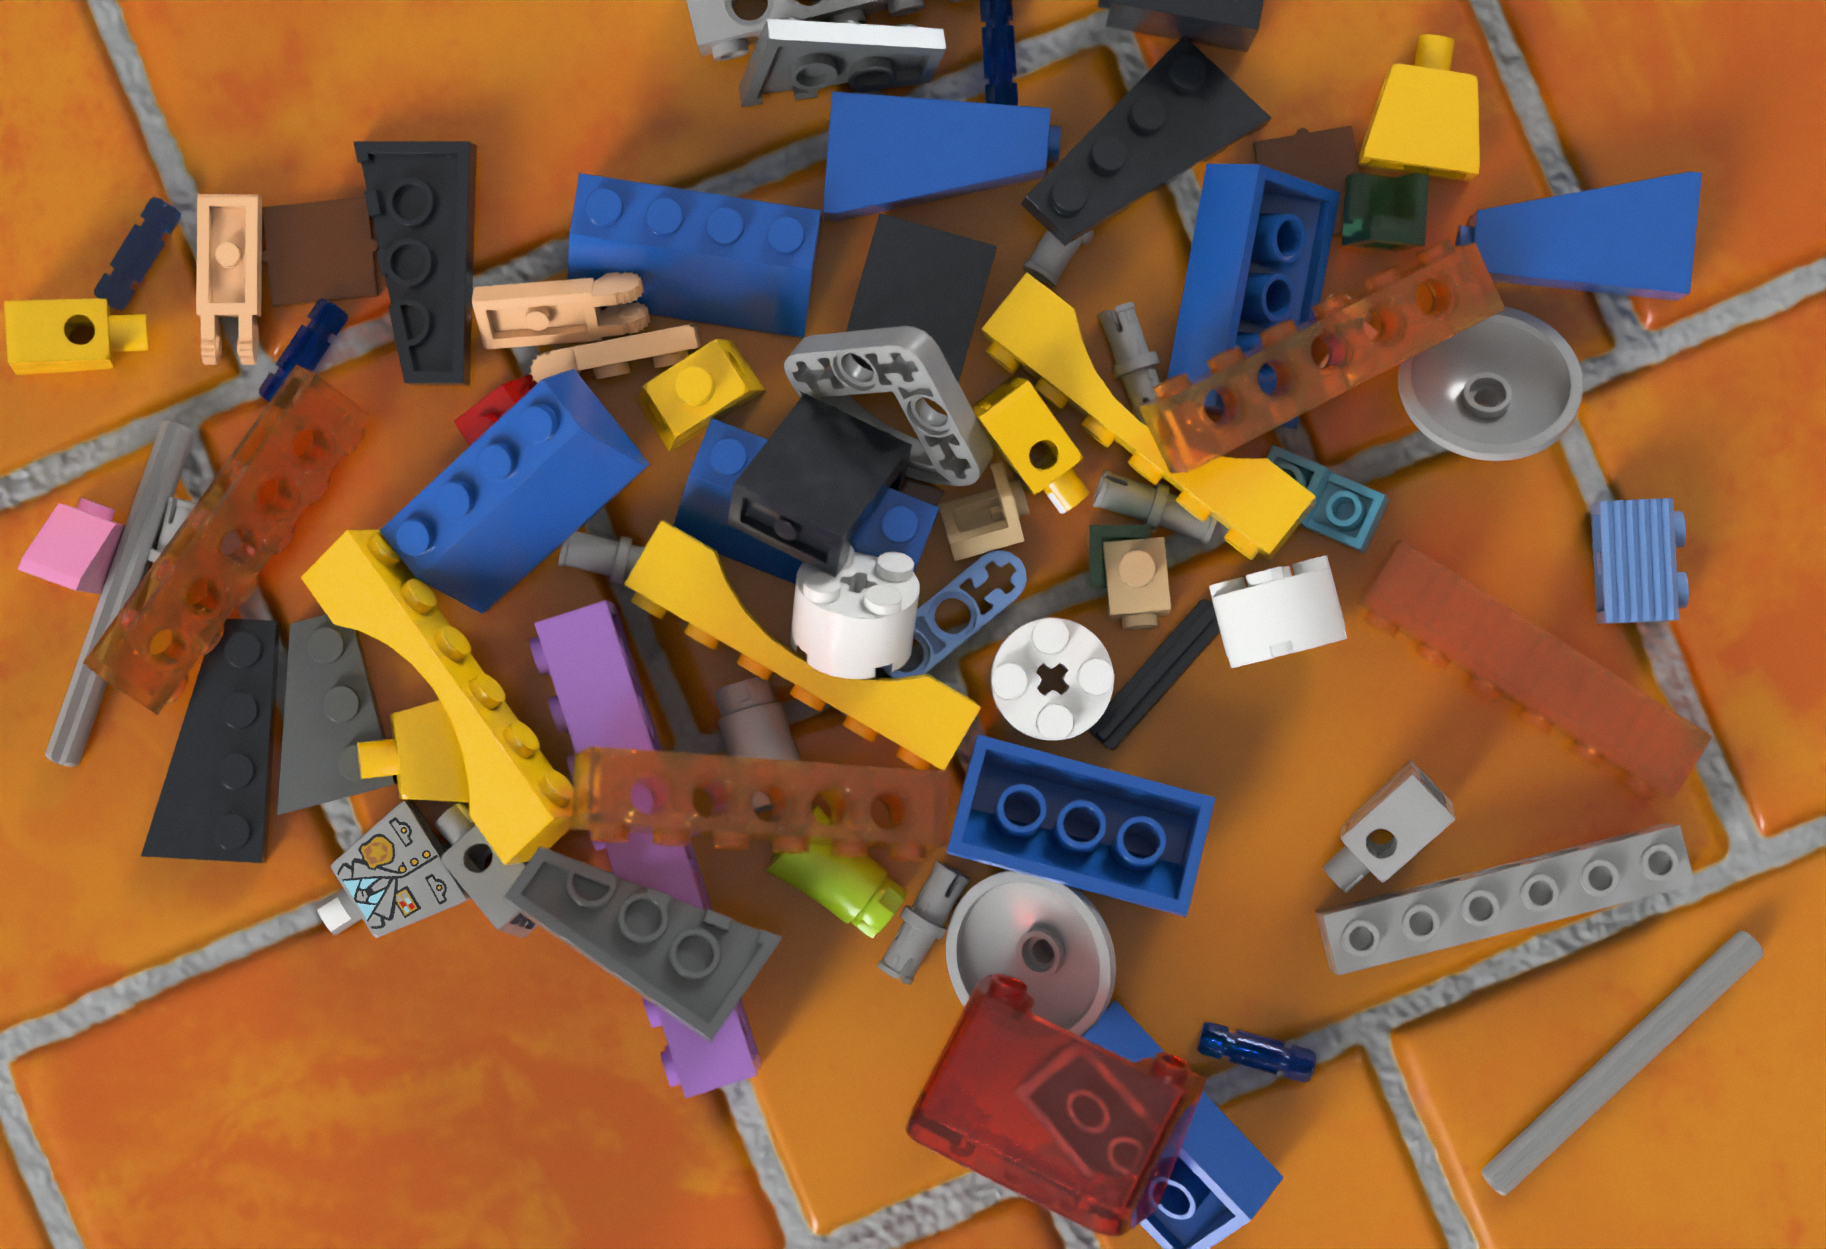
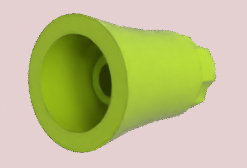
[764,804,907,938]

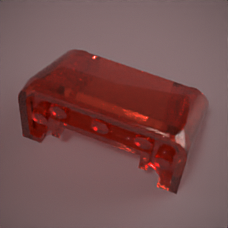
[905,974,1207,1236]

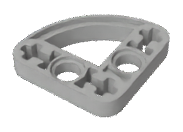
[784,326,993,486]

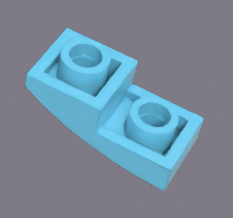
[1267,445,1390,554]

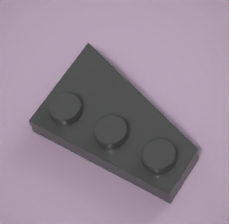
[739,17,946,107]
[277,614,398,815]

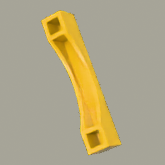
[981,272,1316,561]
[624,520,981,773]
[301,530,586,865]

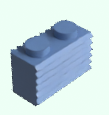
[1590,498,1689,624]

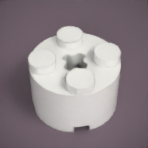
[790,545,920,679]
[1209,555,1347,668]
[990,618,1114,741]

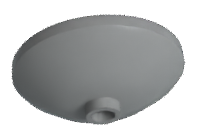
[1398,304,1583,461]
[946,870,1116,1050]

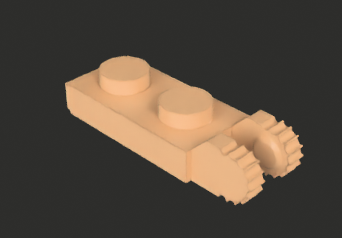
[196,194,262,365]
[472,272,650,349]
[529,323,701,384]

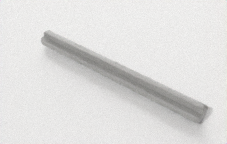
[45,421,195,767]
[1482,931,1765,1196]

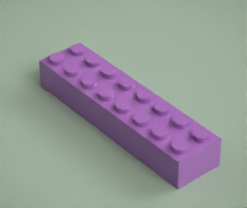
[529,600,762,1098]

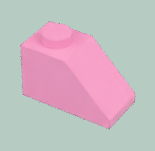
[18,498,125,594]

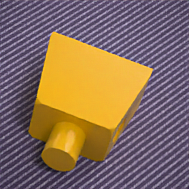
[1358,34,1480,183]
[4,298,149,375]
[637,339,765,453]
[357,700,469,803]

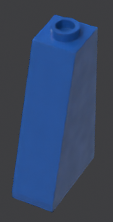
[823,91,1061,222]
[1454,172,1702,301]

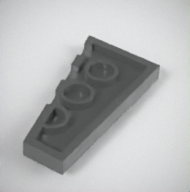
[503,847,782,1043]

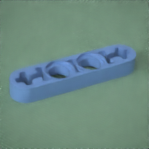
[838,550,1027,717]

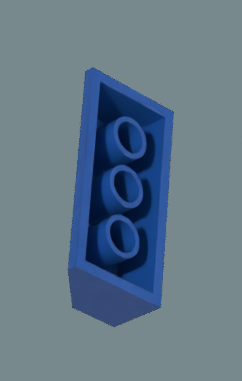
[1163,164,1340,429]
[567,173,823,339]
[379,369,650,614]
[673,418,939,584]
[946,734,1215,917]
[1014,1000,1284,1249]

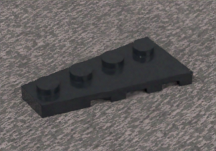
[1021,36,1271,246]
[353,141,477,386]
[141,618,281,863]

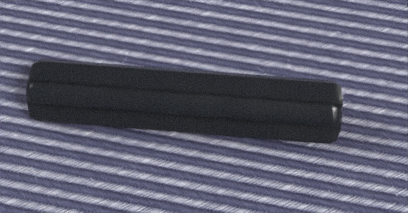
[1089,599,1220,750]

